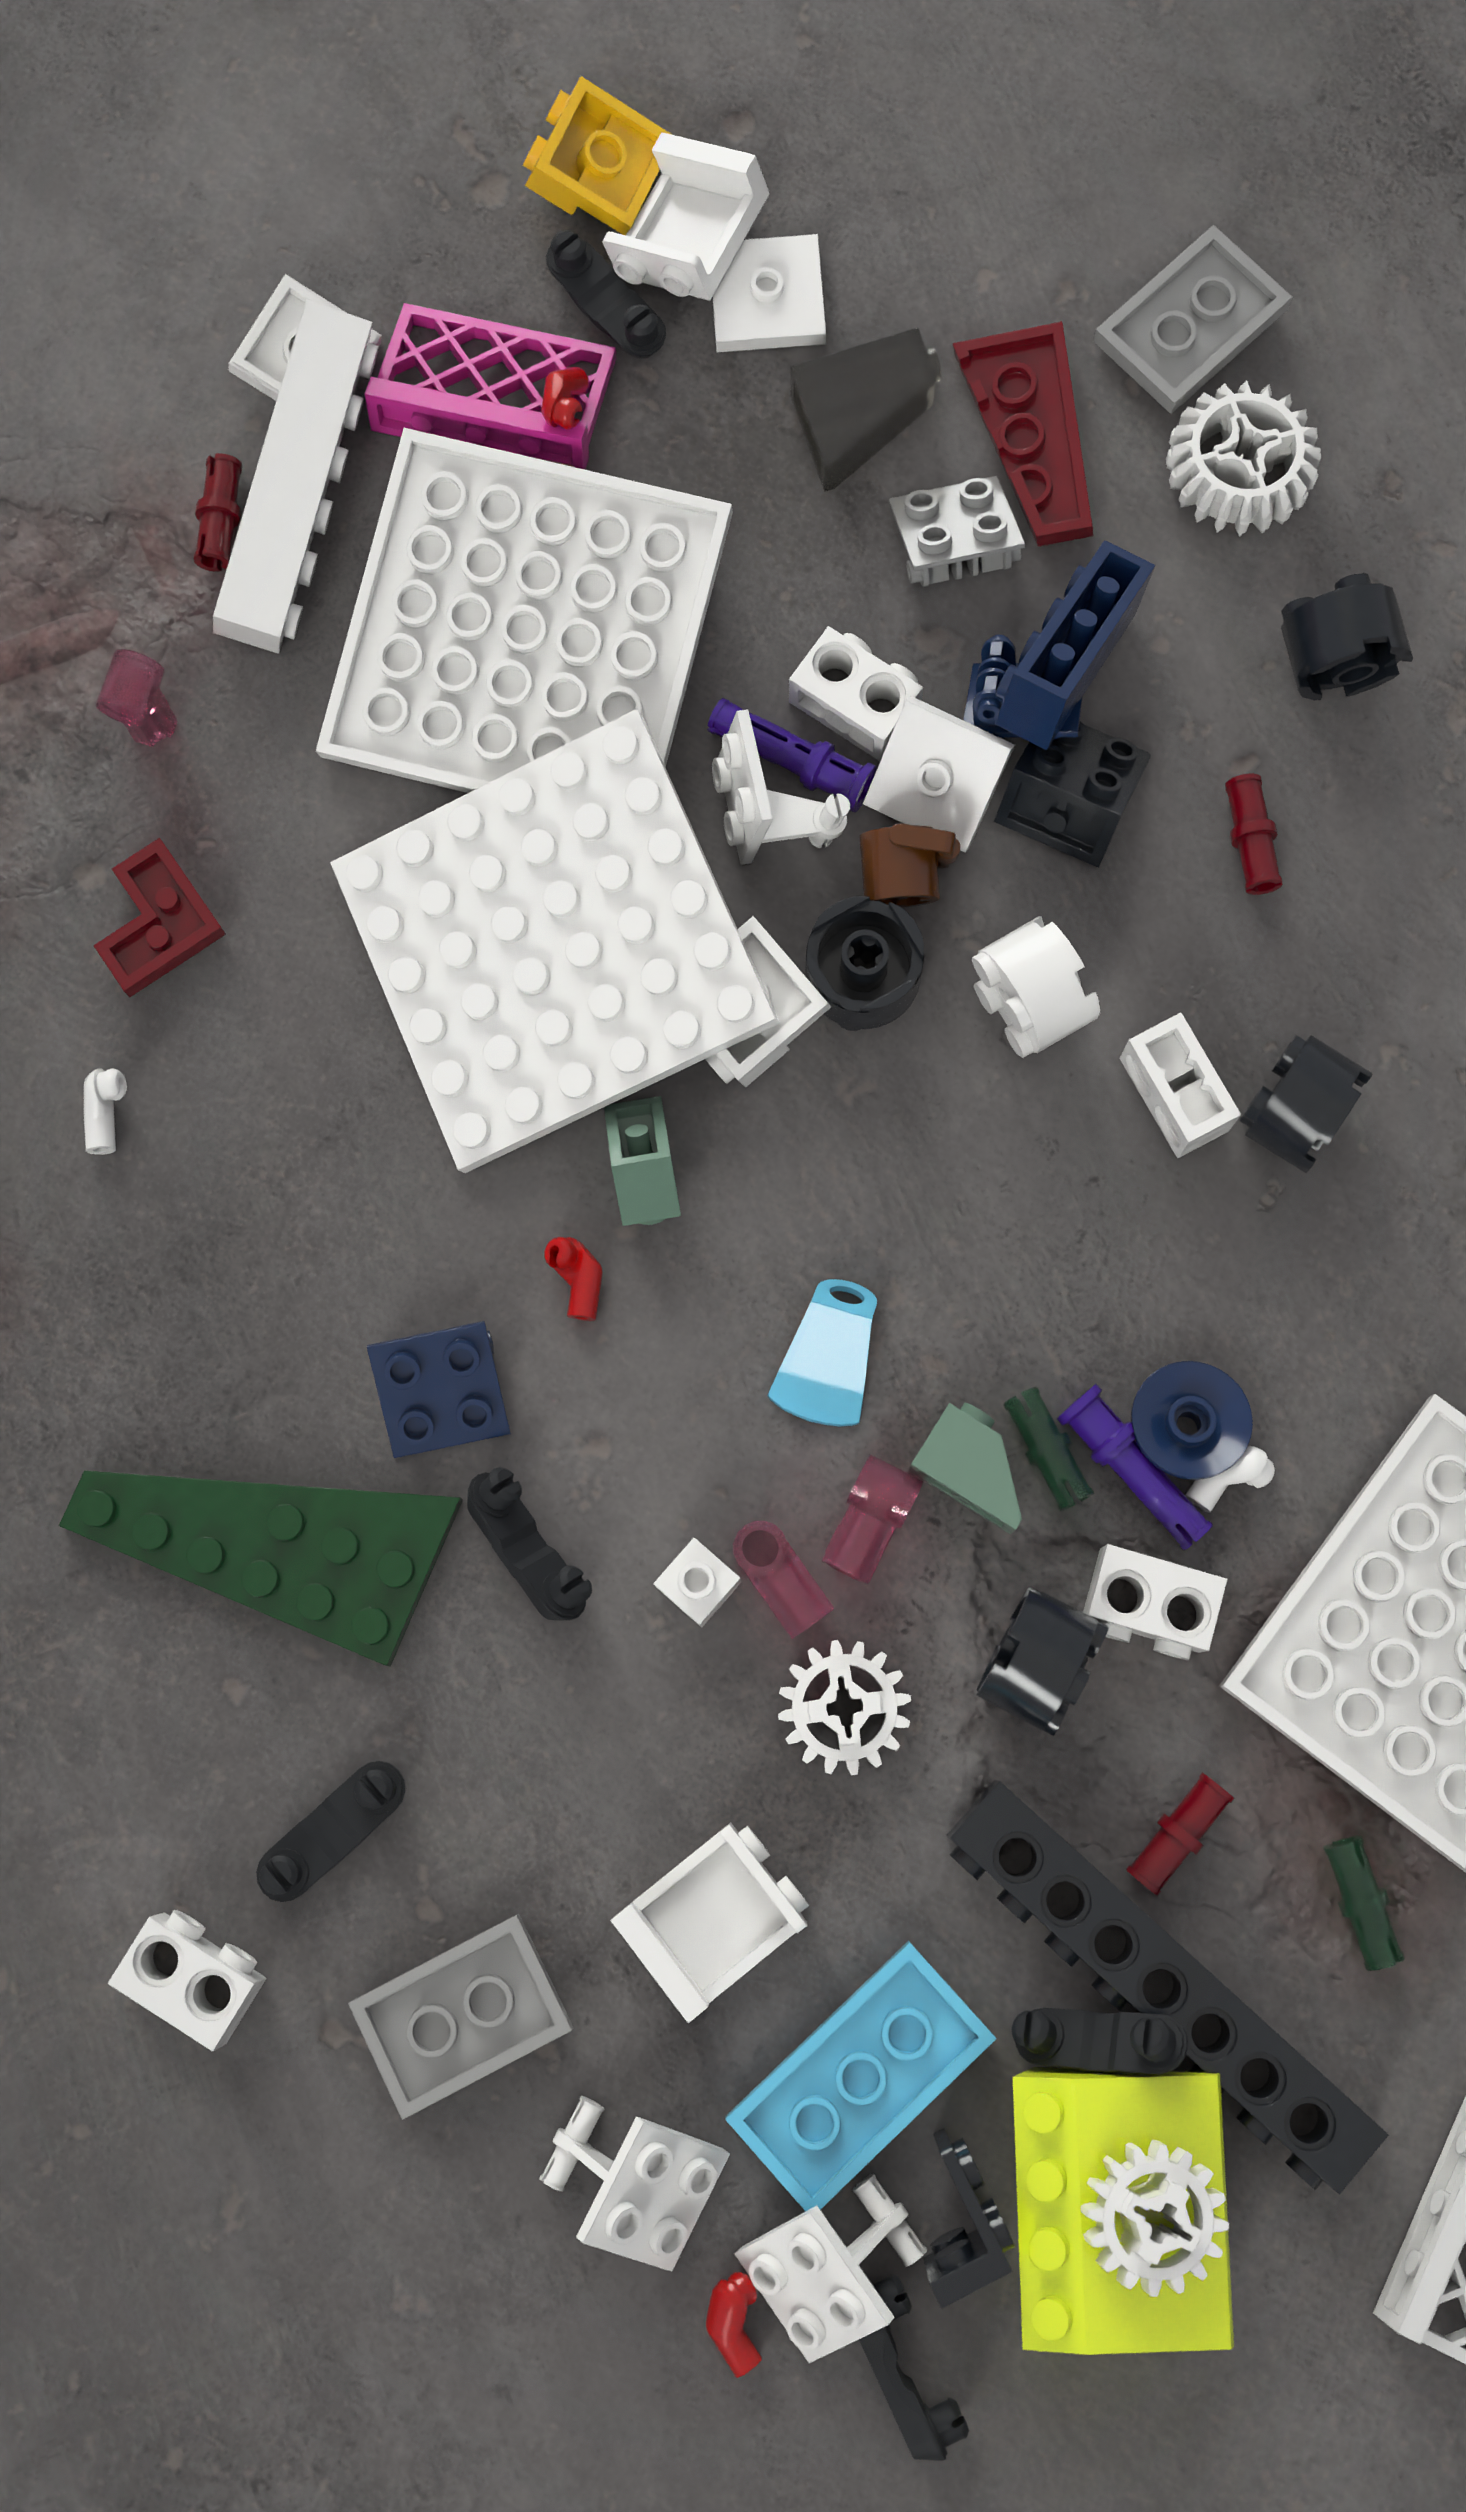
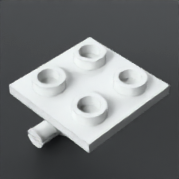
[712,709,850,865]
[539,2096,730,2272]
[735,2173,927,2363]

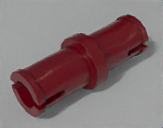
[194,453,243,572]
[1225,773,1283,895]
[1126,1772,1235,1896]

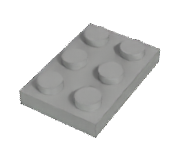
[1093,225,1293,414]
[348,1913,574,2120]

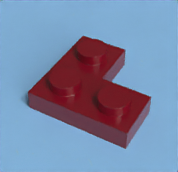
[93,837,226,998]

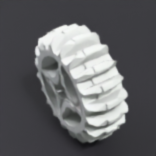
[1166,380,1321,537]

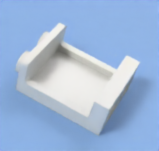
[602,133,770,301]
[611,1822,809,2023]

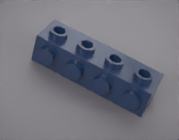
[995,540,1156,750]

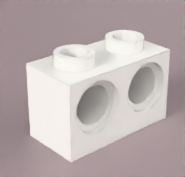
[789,626,923,761]
[1119,1012,1241,1158]
[1083,1544,1227,1660]
[108,1910,267,2052]

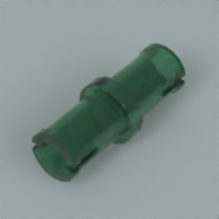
[1003,1387,1095,1511]
[1323,1835,1405,1971]

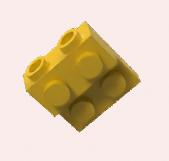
[522,76,672,236]

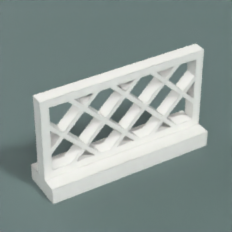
[1373,2096,1466,2364]

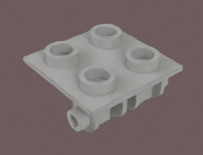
[889,476,1025,587]

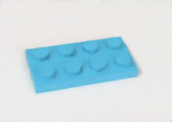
[725,1941,997,2211]

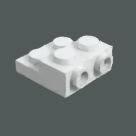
[706,916,831,1087]

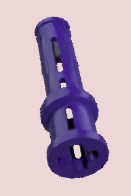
[707,698,878,813]
[1056,1384,1213,1551]

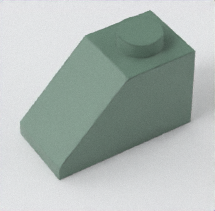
[604,1096,681,1226]
[908,1403,1022,1535]

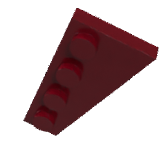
[952,321,1094,547]

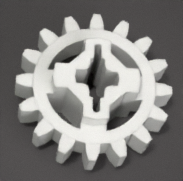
[778,1640,911,1775]
[1080,2140,1229,2297]

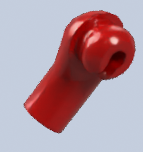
[542,367,589,430]
[544,1237,603,1321]
[706,2272,762,2378]

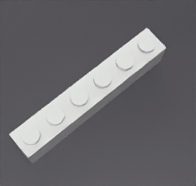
[213,299,379,654]

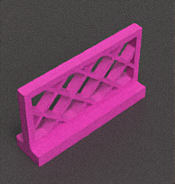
[365,303,616,470]

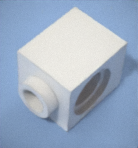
[653,1537,742,1628]

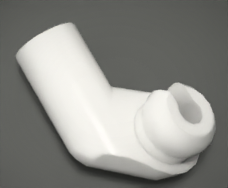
[84,1068,127,1155]
[1185,1446,1275,1513]

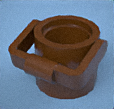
[859,823,960,908]

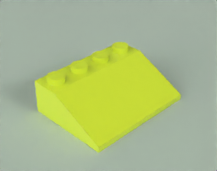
[1013,2067,1234,2355]

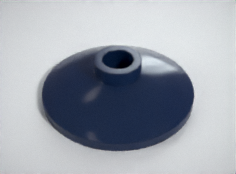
[1131,1361,1253,1480]

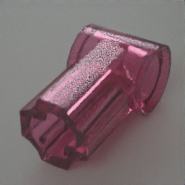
[96,649,177,746]
[822,1454,924,1585]
[733,1521,835,1639]

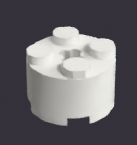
[972,916,1100,1058]

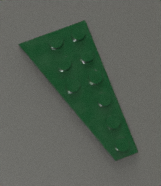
[59,1470,463,1667]

